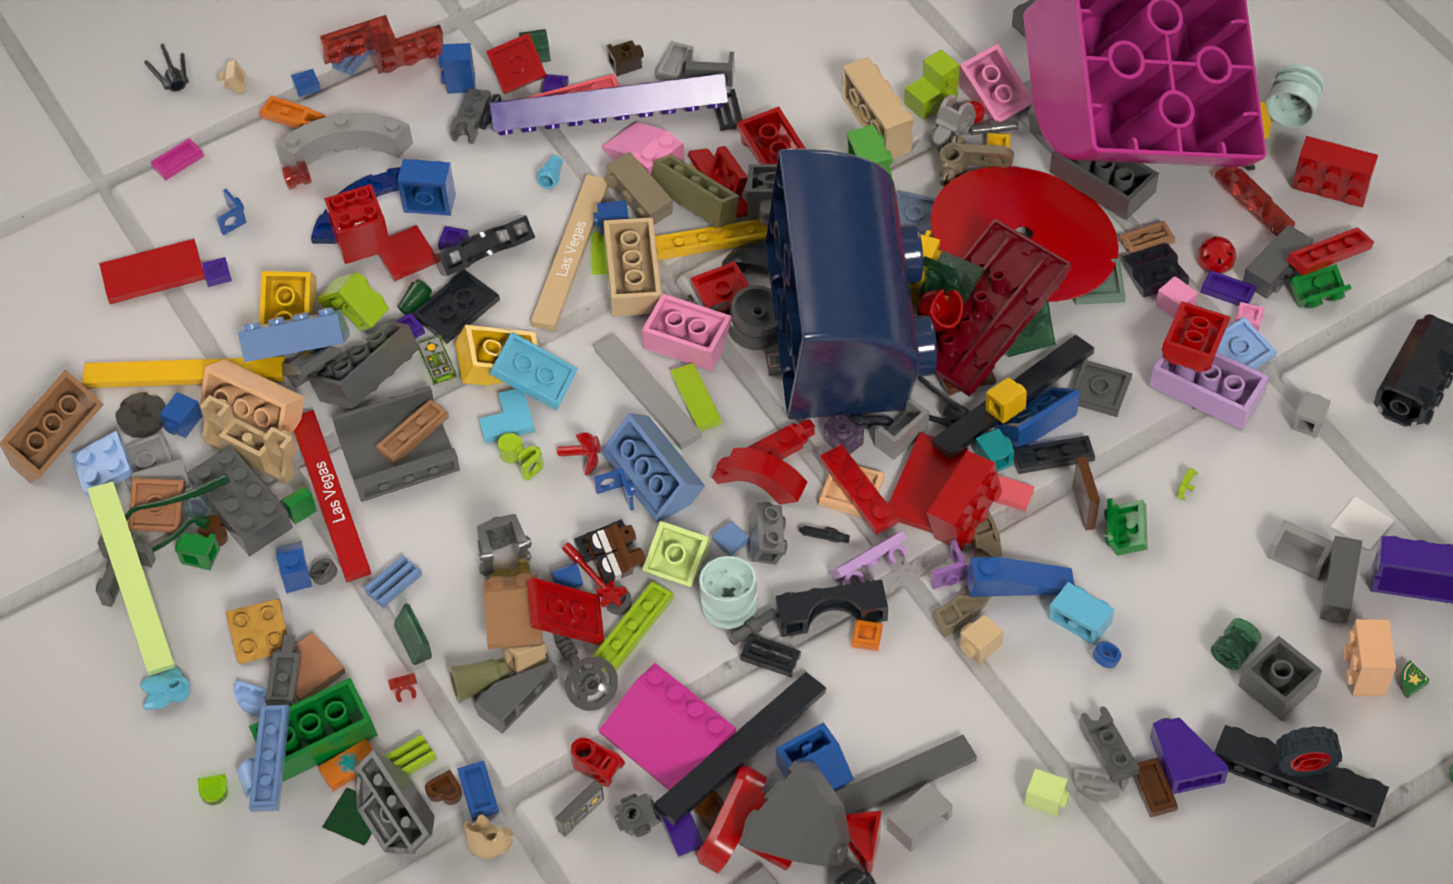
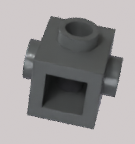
[614,793,662,838]

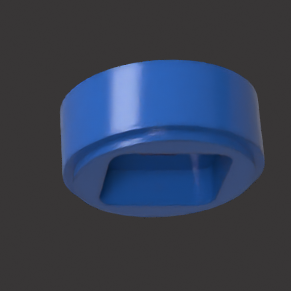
[1092,641,1122,668]

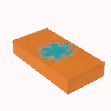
[318,739,373,792]

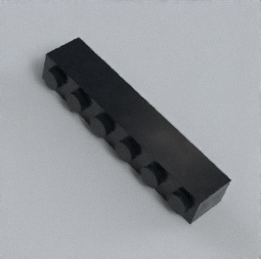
[1214,725,1389,828]

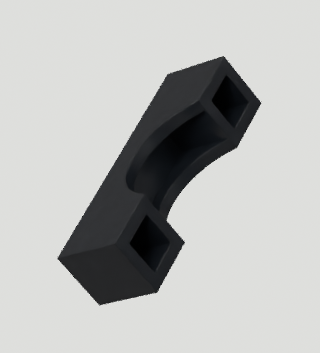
[432,215,536,276]
[776,580,888,637]

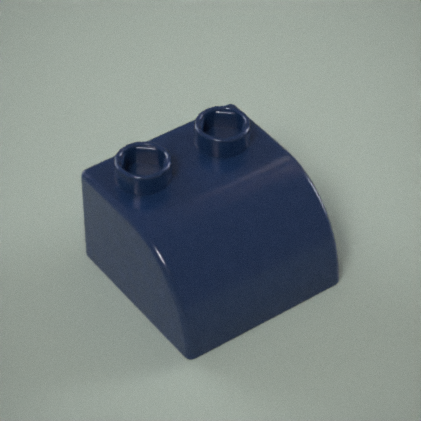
[765,149,937,420]

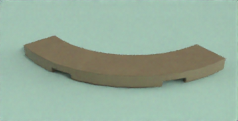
[932,512,1002,637]

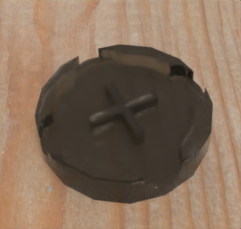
[115,392,166,438]

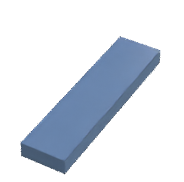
[249,705,290,812]

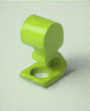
[498,433,544,480]

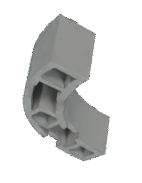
[276,113,413,173]

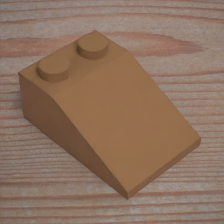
[484,573,543,649]

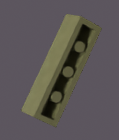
[652,154,739,228]

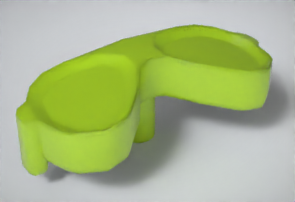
[1177,468,1199,500]

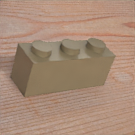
[605,151,673,225]

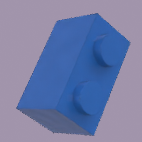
[438,43,476,94]

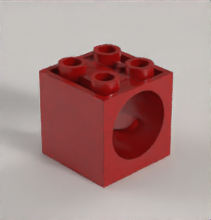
[324,184,392,264]

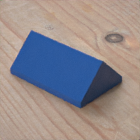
[993,387,1080,448]

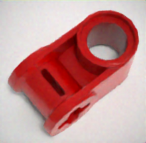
[571,737,625,787]

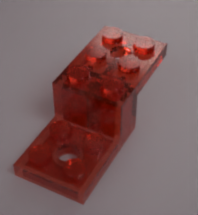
[320,15,443,74]

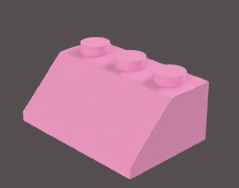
[642,294,732,371]

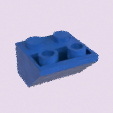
[776,722,854,791]

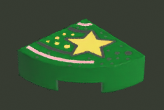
[1401,660,1430,698]

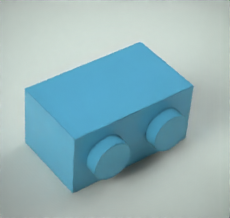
[1048,582,1114,646]

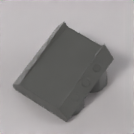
[282,346,342,388]

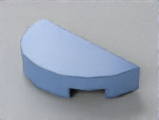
[234,680,267,715]

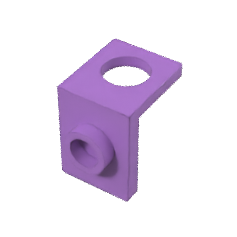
[930,540,967,589]

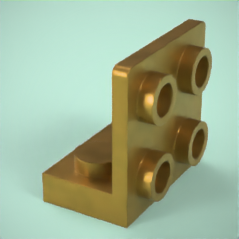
[225,598,288,664]

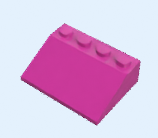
[599,663,736,790]

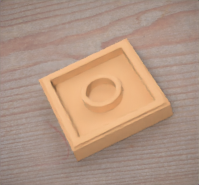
[819,466,885,517]

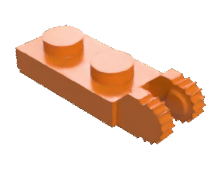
[259,96,326,129]

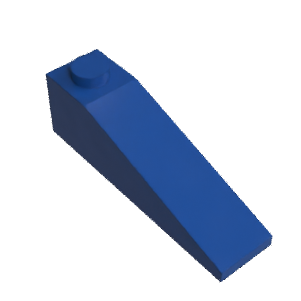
[966,557,1075,597]

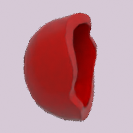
[1197,236,1236,273]

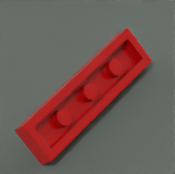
[1286,227,1374,276]
[820,444,898,535]

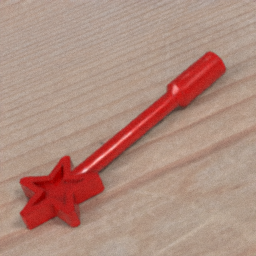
[562,542,627,607]

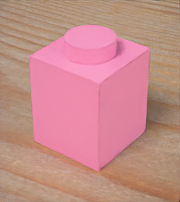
[1156,276,1198,318]

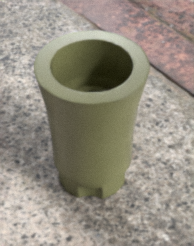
[448,657,510,703]

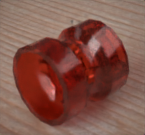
[281,160,312,190]

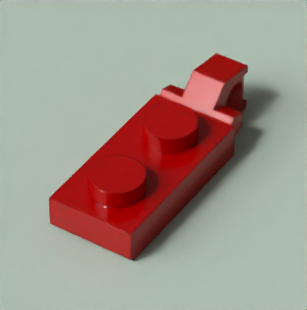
[746,419,815,459]

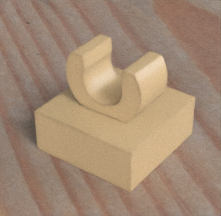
[218,60,247,94]

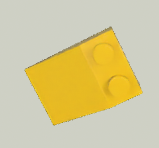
[259,271,317,325]
[455,325,538,386]

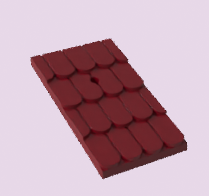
[917,219,1071,397]

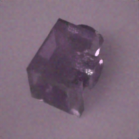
[824,414,864,454]

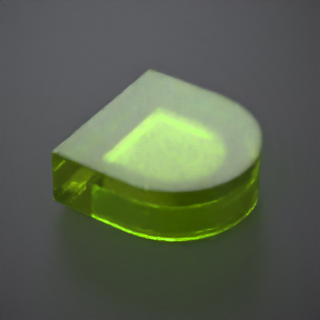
[198,774,228,805]

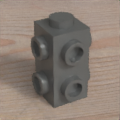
[748,502,787,565]

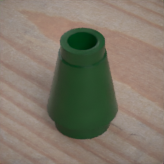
[397,279,432,315]

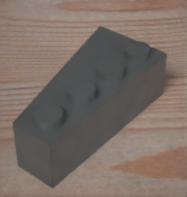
[308,321,420,409]

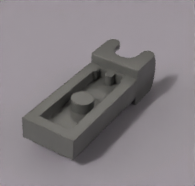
[450,88,491,144]
[1079,706,1140,783]

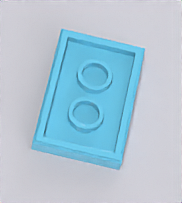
[489,332,578,410]

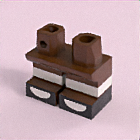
[585,523,646,585]

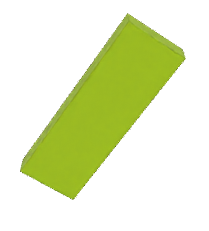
[670,363,722,431]

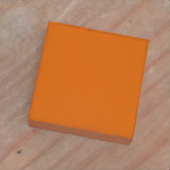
[852,619,883,651]

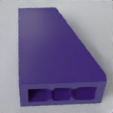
[1150,717,1229,794]

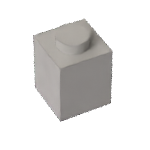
[1292,391,1331,438]

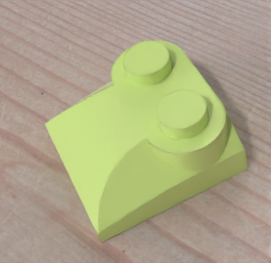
[642,521,711,588]

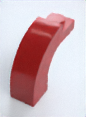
[711,447,808,505]

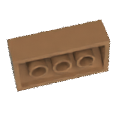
[0,370,104,483]

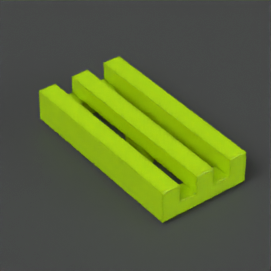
[385,734,437,776]

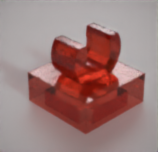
[388,673,417,702]

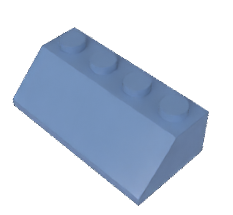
[238,307,350,362]
[601,413,705,522]

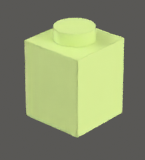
[1025,769,1070,816]

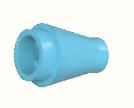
[536,155,563,189]

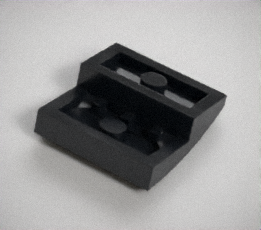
[1122,243,1189,298]

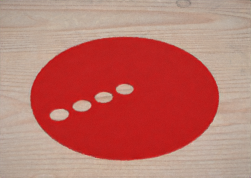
[930,166,1119,302]

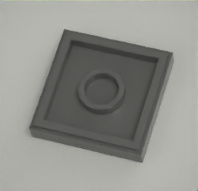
[1072,360,1133,417]

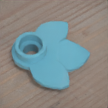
[140,667,191,710]

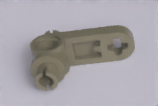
[938,136,1014,187]

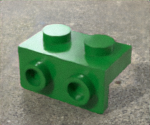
[1288,264,1352,309]
[1104,498,1148,556]

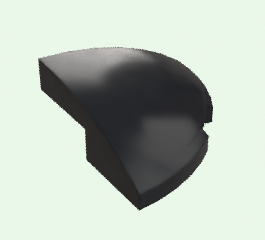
[722,239,769,274]

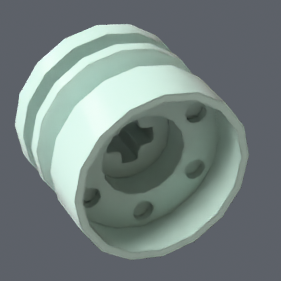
[1266,64,1325,128]
[699,556,758,629]

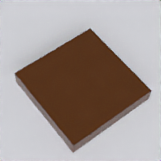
[1072,456,1100,531]

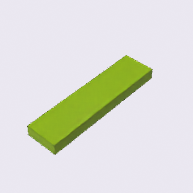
[591,581,674,673]

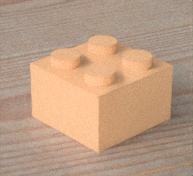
[1343,619,1396,696]

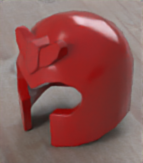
[917,290,963,331]

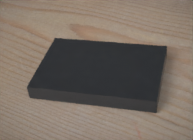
[412,270,500,344]

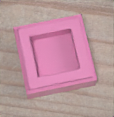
[1234,302,1265,332]

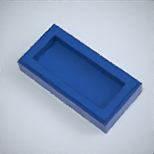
[457,761,499,821]

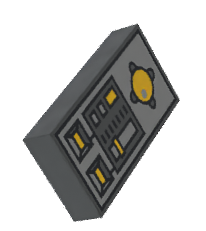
[556,780,604,837]

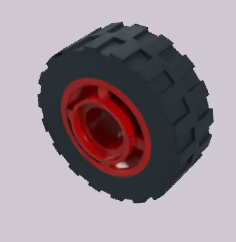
[1274,726,1343,777]

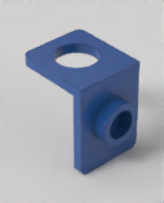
[217,189,247,235]
[594,469,635,511]

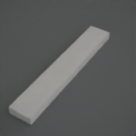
[594,334,702,449]

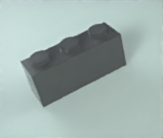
[1243,225,1313,299]

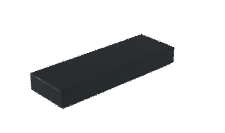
[1013,435,1095,474]

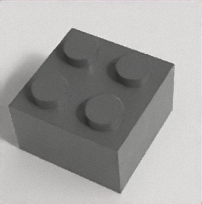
[1238,636,1322,720]

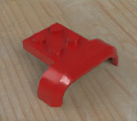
[696,765,792,874]

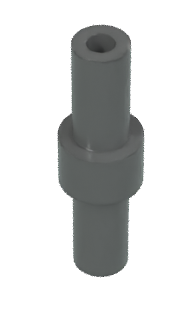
[970,120,1019,136]
[728,608,778,646]

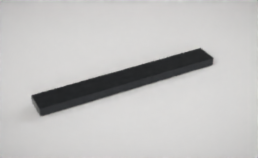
[932,335,1094,459]
[654,672,826,826]

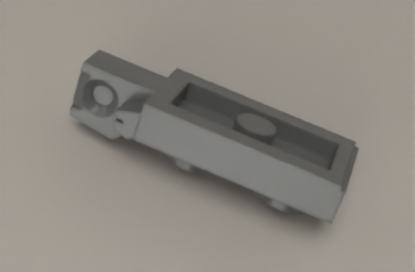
[265,635,302,707]

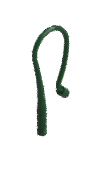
[125,473,230,553]

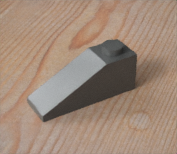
[475,661,558,734]

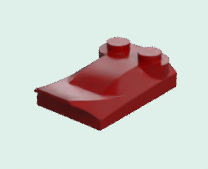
[737,106,806,164]
[1161,301,1231,372]

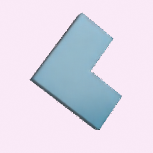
[479,389,535,444]

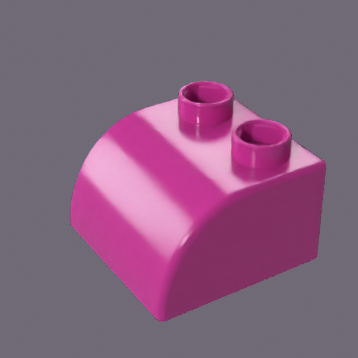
[1023,0,1266,167]

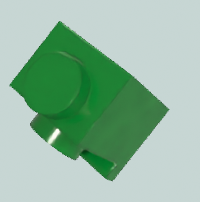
[175,533,220,570]

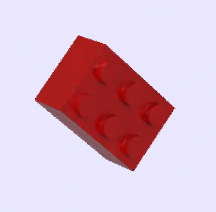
[1292,136,1378,208]
[927,450,1002,551]

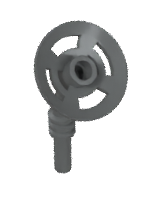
[553,634,618,711]

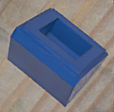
[549,562,583,588]

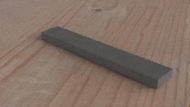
[835,734,977,815]

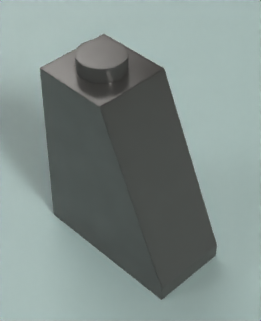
[1319,536,1362,623]

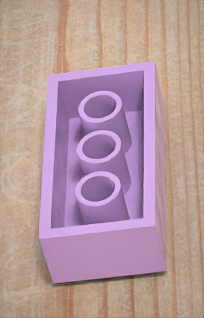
[1150,352,1269,430]

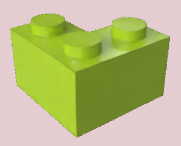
[904,49,960,120]
[316,272,389,331]

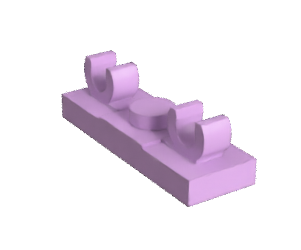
[829,531,908,585]

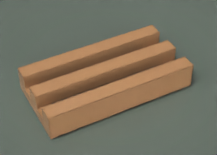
[1119,221,1175,254]

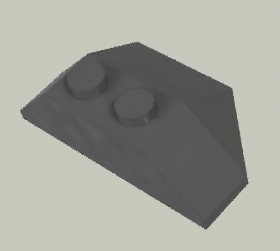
[355,749,435,854]

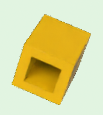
[985,377,1027,424]

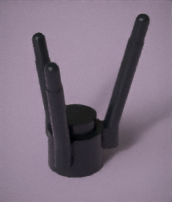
[144,43,189,92]
[917,377,970,427]

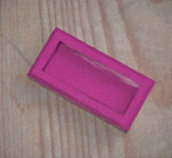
[150,138,204,181]

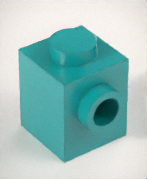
[975,428,1014,472]

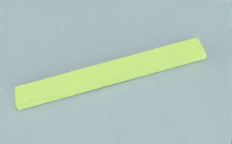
[87,482,175,676]

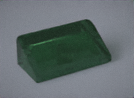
[394,603,432,665]

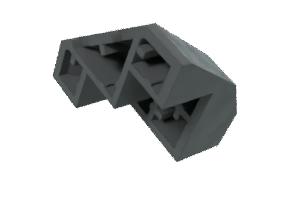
[739,761,850,867]

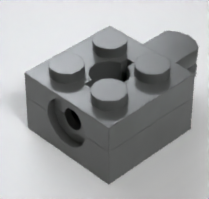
[747,164,777,225]

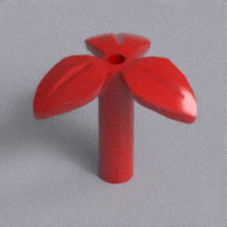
[557,432,601,476]

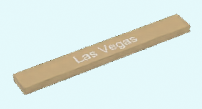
[531,174,609,331]

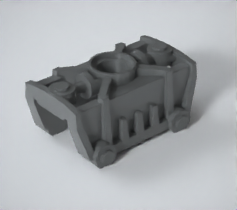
[477,514,532,576]

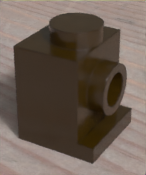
[606,40,644,77]

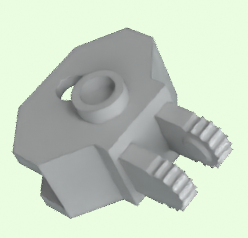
[932,95,976,151]

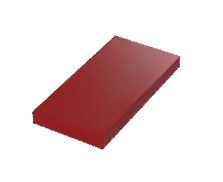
[99,238,206,305]
[888,432,969,533]

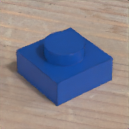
[291,69,321,97]

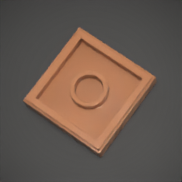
[128,478,186,533]
[268,633,345,702]

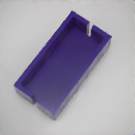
[1371,536,1453,604]

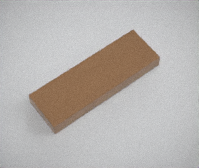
[375,399,449,465]

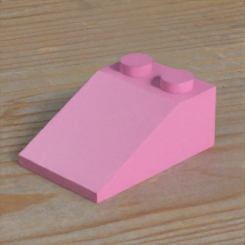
[959,43,1033,123]
[602,121,685,176]

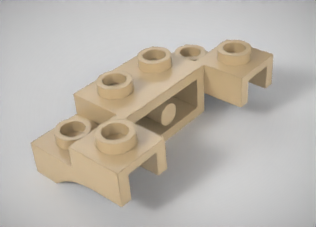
[200,395,297,485]

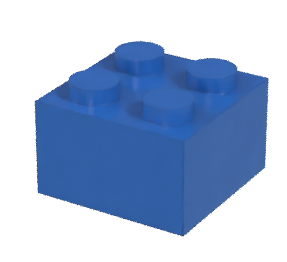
[397,159,456,216]

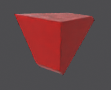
[846,810,882,873]

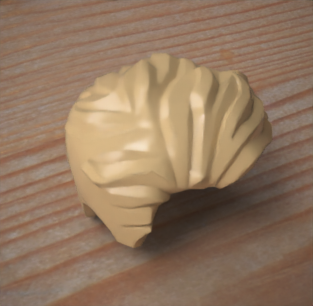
[463,814,513,860]

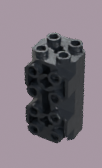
[1374,314,1453,427]

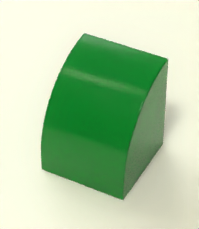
[279,486,317,525]

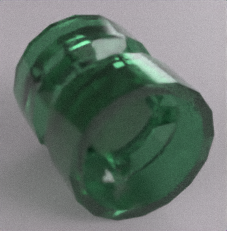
[1211,618,1262,670]

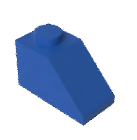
[276,541,312,593]

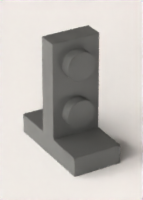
[96,534,156,607]

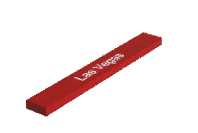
[294,410,372,583]

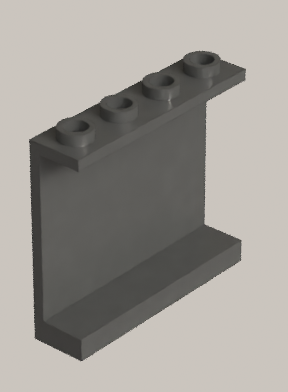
[332,386,460,502]

